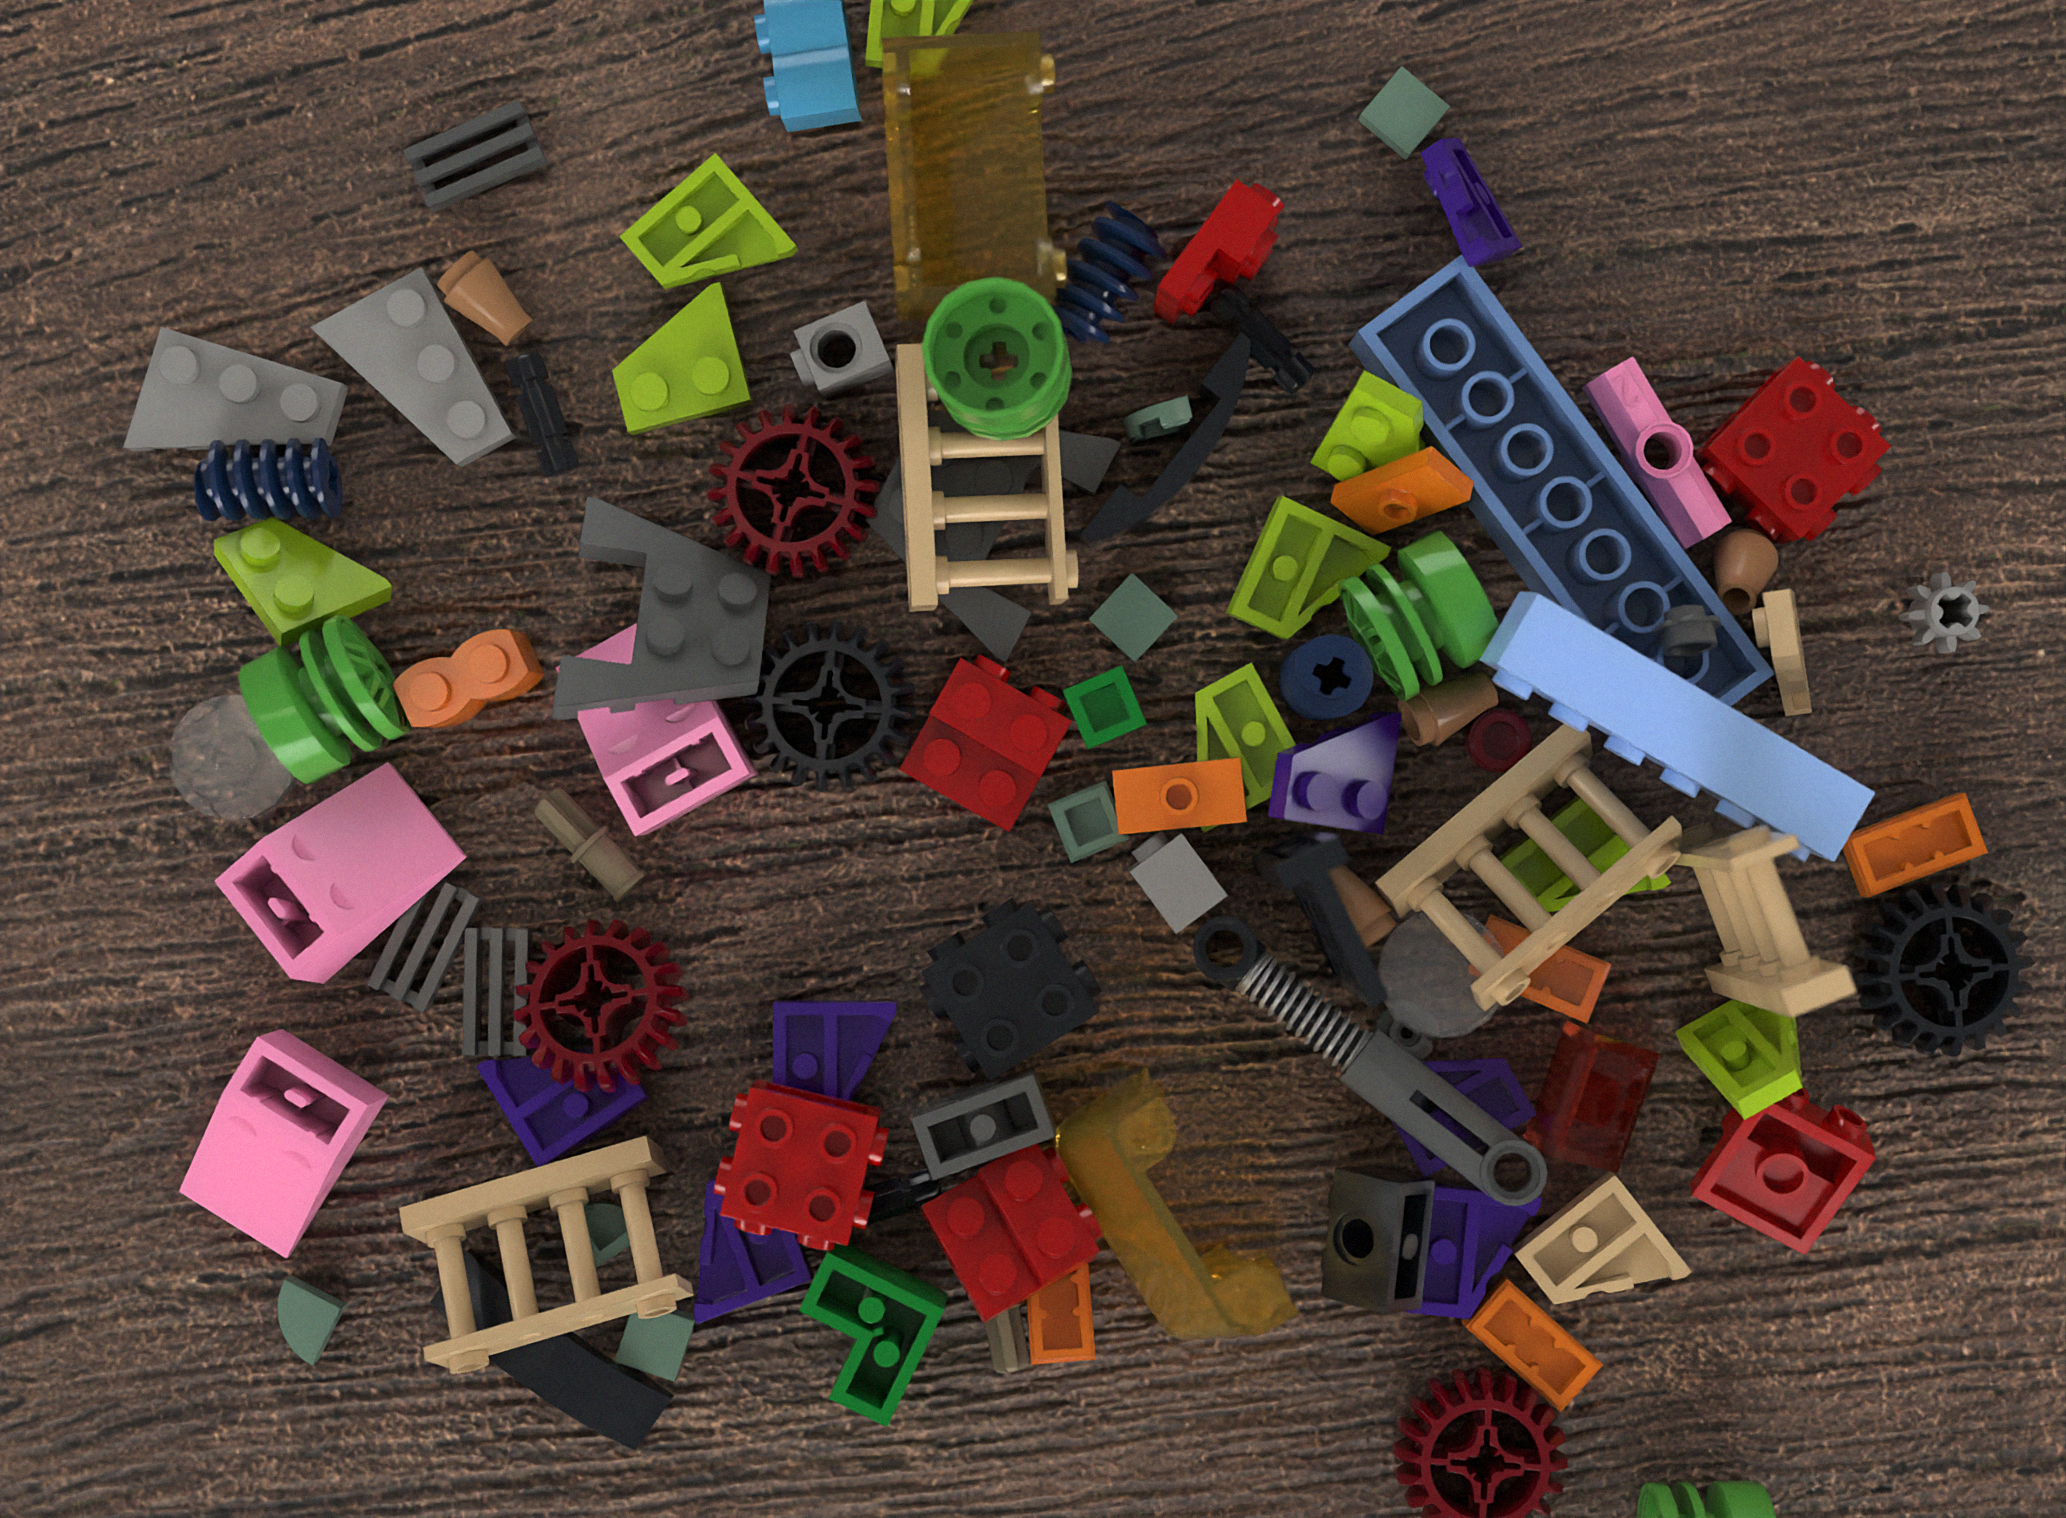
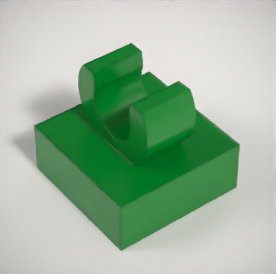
[1063,665,1147,750]

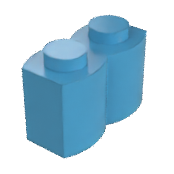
[754,0,862,132]

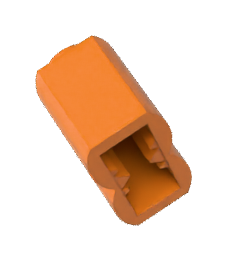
[392,629,545,729]

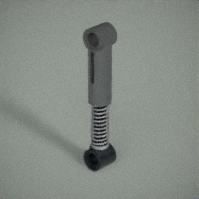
[1193,916,1547,1206]

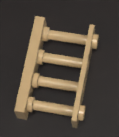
[895,343,1078,612]
[1375,724,1682,1012]
[1674,822,1856,1018]
[399,1135,694,1374]

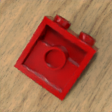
[1152,179,1284,326]
[899,654,1072,832]
[1690,1087,1877,1255]
[920,1143,1102,1324]

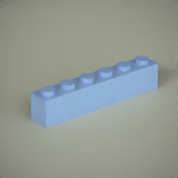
[1480,591,1875,862]

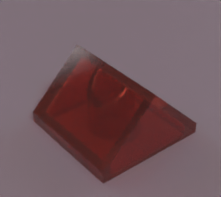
[1523,1020,1661,1173]

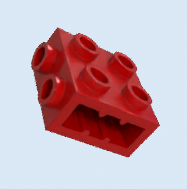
[1693,356,1891,545]
[713,1079,890,1250]

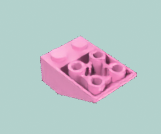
[555,623,759,836]
[215,762,467,984]
[179,1029,389,1258]

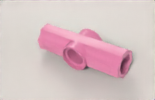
[1582,357,1732,550]

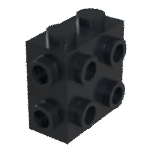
[919,897,1103,1081]

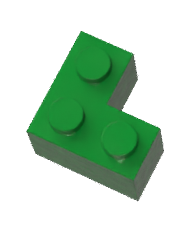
[799,1243,948,1427]

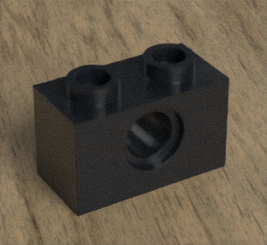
[1321,1165,1436,1314]

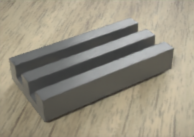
[403,100,548,213]
[367,878,484,1013]
[462,926,533,1056]

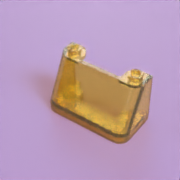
[881,31,1067,321]
[1053,1066,1299,1340]

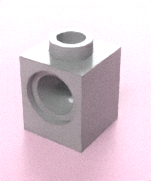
[790,300,894,400]
[1128,830,1228,934]

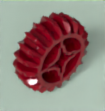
[707,404,881,578]
[512,919,689,1093]
[1392,1366,1569,1518]

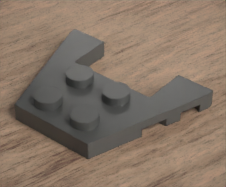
[865,408,1121,664]
[552,497,771,720]

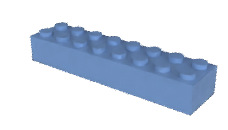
[1348,254,1775,706]

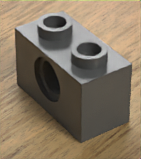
[911,1066,1056,1181]

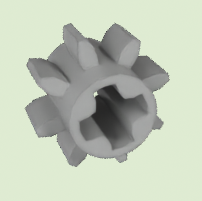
[1898,572,1989,654]

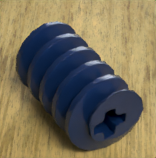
[1048,200,1169,344]
[194,438,343,521]
[1278,634,1374,721]

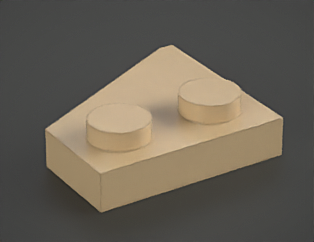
[1752,589,1812,716]
[1511,1171,1692,1305]

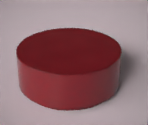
[1465,709,1532,773]

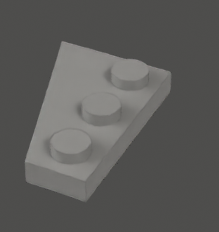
[310,267,517,467]
[123,327,349,451]

